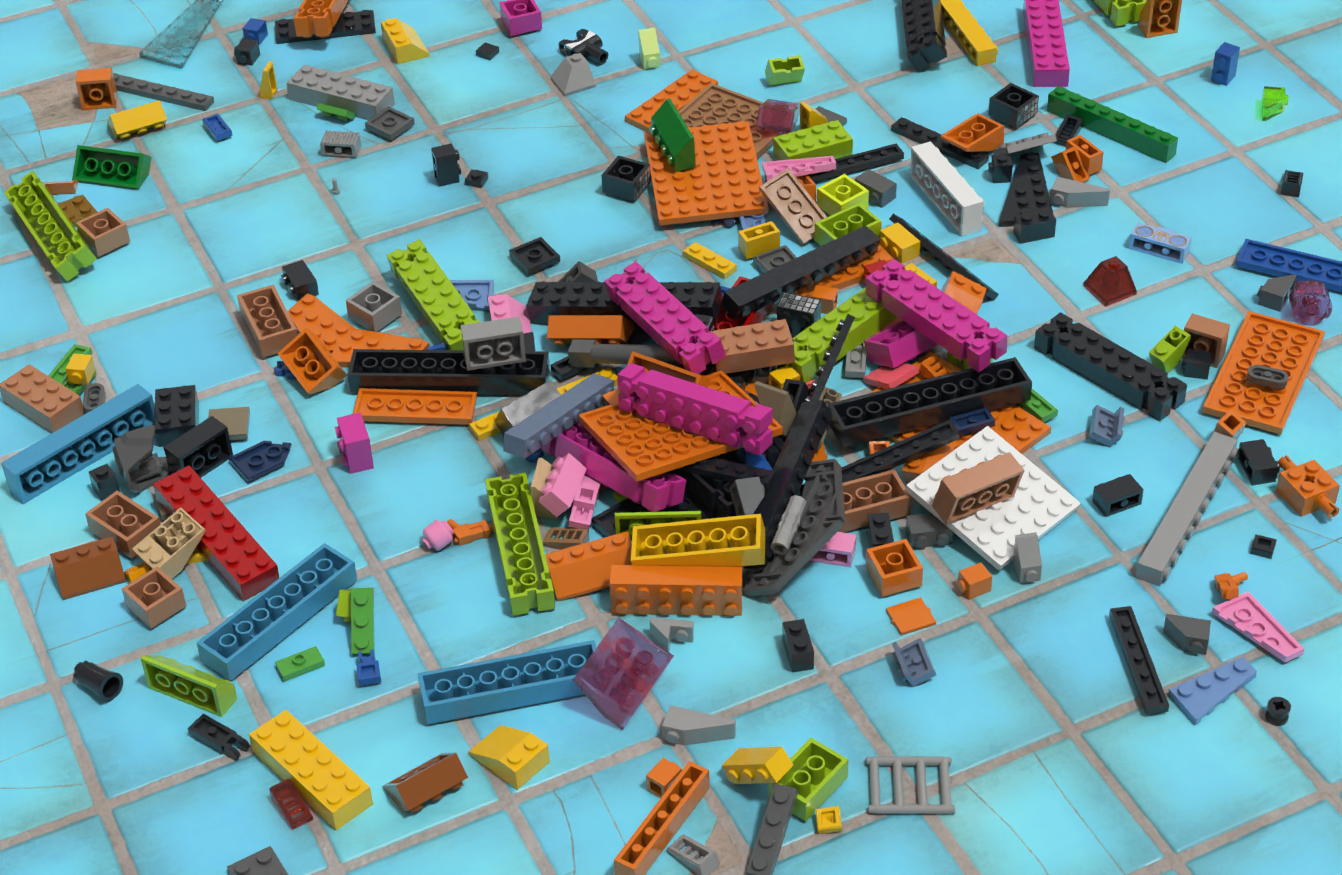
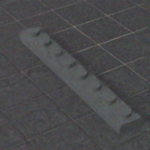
[113,73,214,111]

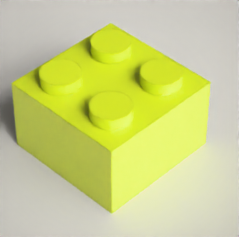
[817,174,869,215]

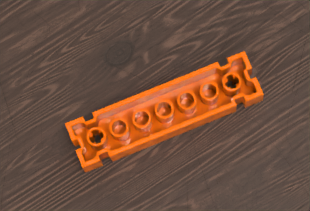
[293,0,348,38]

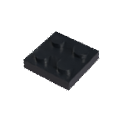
[509,237,560,275]

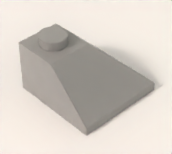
[551,53,596,96]

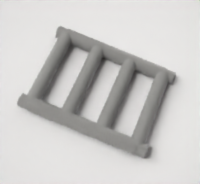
[865,756,956,814]

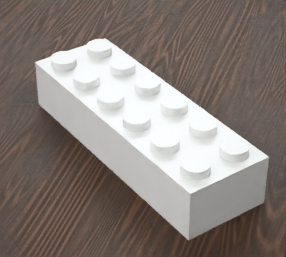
[910,141,984,236]

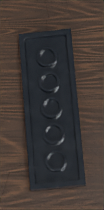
[275,10,376,44]

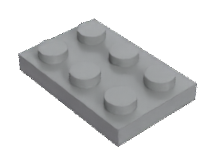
[993,132,1057,155]

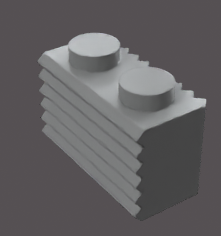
[320,130,361,158]

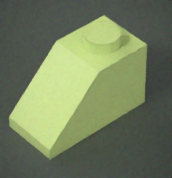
[638,28,660,69]

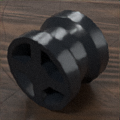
[1265,697,1291,726]

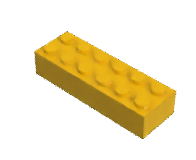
[631,514,765,567]
[249,710,373,830]

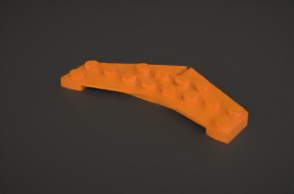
[288,293,430,368]

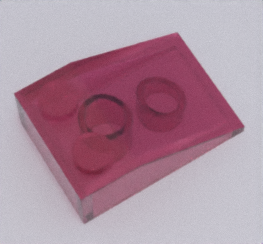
[757,99,800,134]

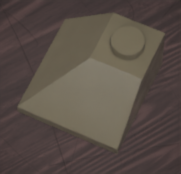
[754,381,797,436]

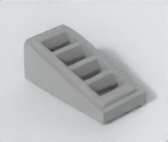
[667,834,720,875]

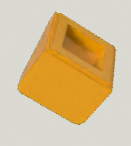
[124,563,150,583]

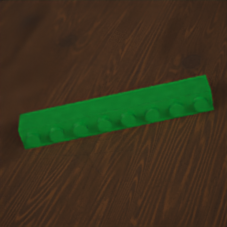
[1047,86,1178,163]

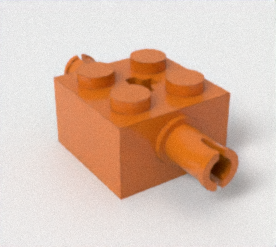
[1276,455,1340,518]

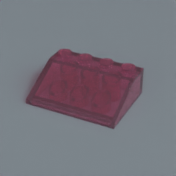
[573,618,674,730]

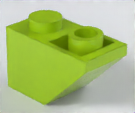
[1149,325,1191,373]

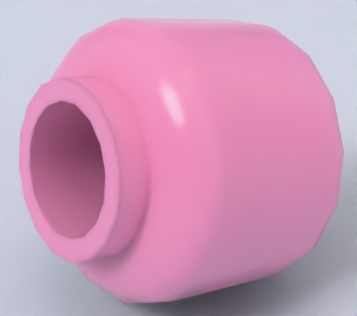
[422,520,454,551]

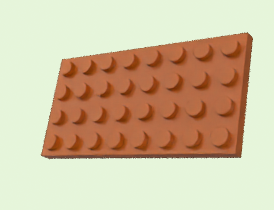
[1202,311,1325,435]

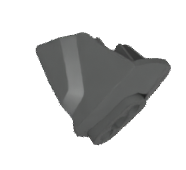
[112,425,170,493]

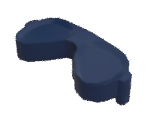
[711,218,736,228]

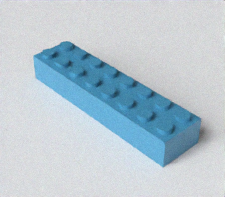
[1,384,155,504]
[196,543,357,681]
[418,640,605,725]

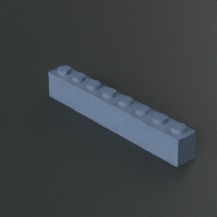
[503,373,615,459]

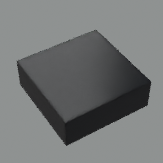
[476,42,499,60]
[1250,534,1277,559]

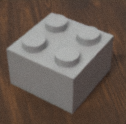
[346,281,402,332]

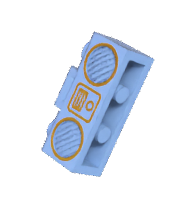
[1129,223,1192,264]

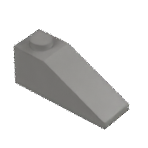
[1050,177,1110,208]
[662,705,736,745]

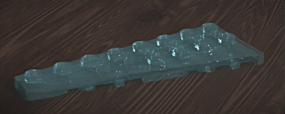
[139,0,223,69]

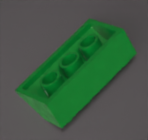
[649,98,696,172]
[72,145,152,189]

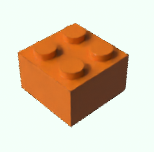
[76,68,118,110]
[866,539,923,597]

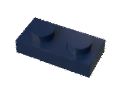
[949,408,995,436]

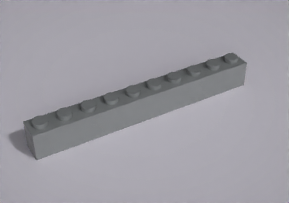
[1135,432,1239,586]

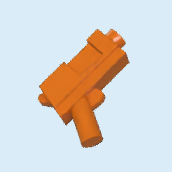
[447,519,494,546]
[1214,572,1248,600]

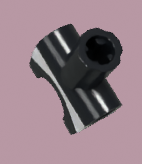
[558,29,609,65]

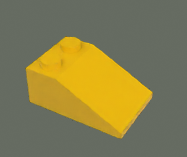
[468,725,550,790]

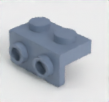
[1089,405,1125,447]
[892,638,937,687]

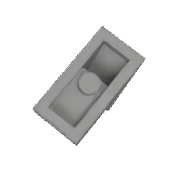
[649,617,694,653]

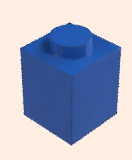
[242,18,268,45]

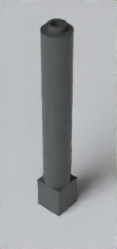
[568,339,710,368]

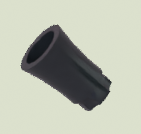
[73,661,123,702]

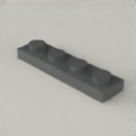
[746,783,799,875]

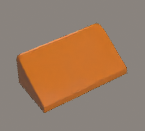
[43,180,78,194]

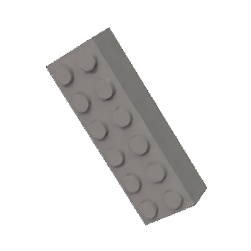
[286,65,395,120]

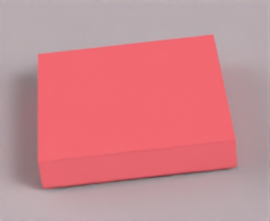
[863,363,919,389]

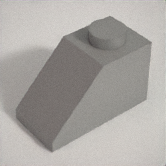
[1012,532,1042,584]

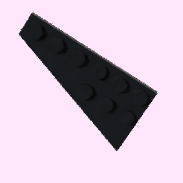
[999,152,1053,227]

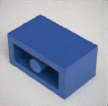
[1211,42,1240,86]

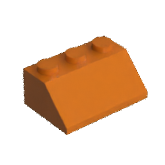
[277,328,347,394]

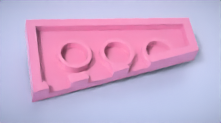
[762,156,836,181]
[1212,592,1304,663]

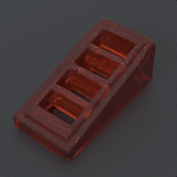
[269,779,313,830]

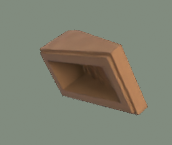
[542,528,589,549]

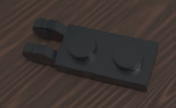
[187,713,250,760]

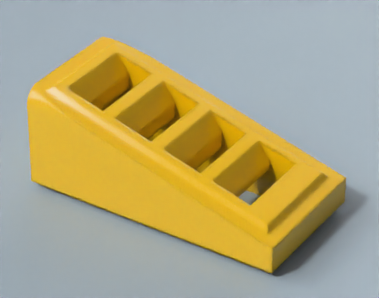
[259,61,278,99]

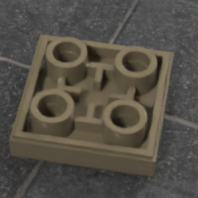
[208,407,250,441]

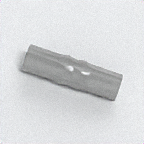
[770,495,807,555]

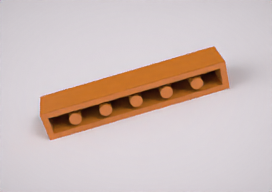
[614,761,710,875]

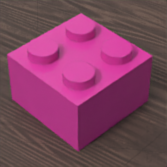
[499,0,542,36]
[334,412,374,474]

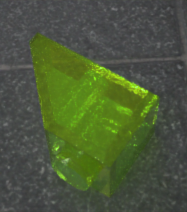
[1261,86,1289,121]

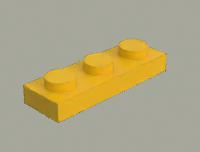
[683,242,737,279]

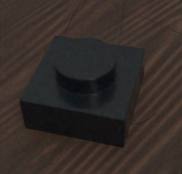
[465,169,488,188]

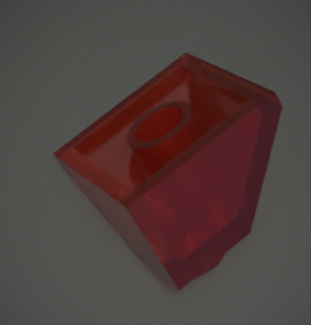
[1083,256,1137,307]

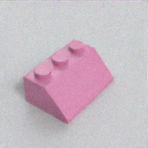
[488,294,532,334]

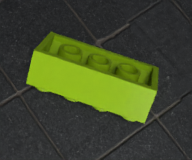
[615,511,701,543]
[140,655,237,717]

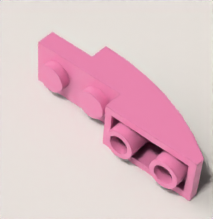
[568,474,602,530]

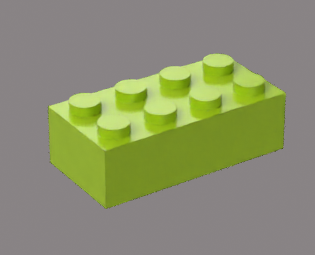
[773,120,853,161]

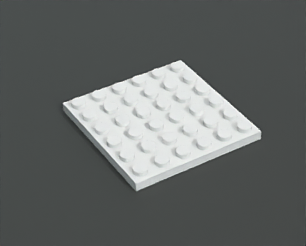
[905,426,1081,571]

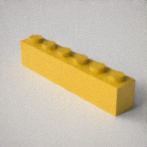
[941,0,998,66]

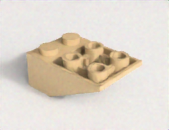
[132,508,206,579]

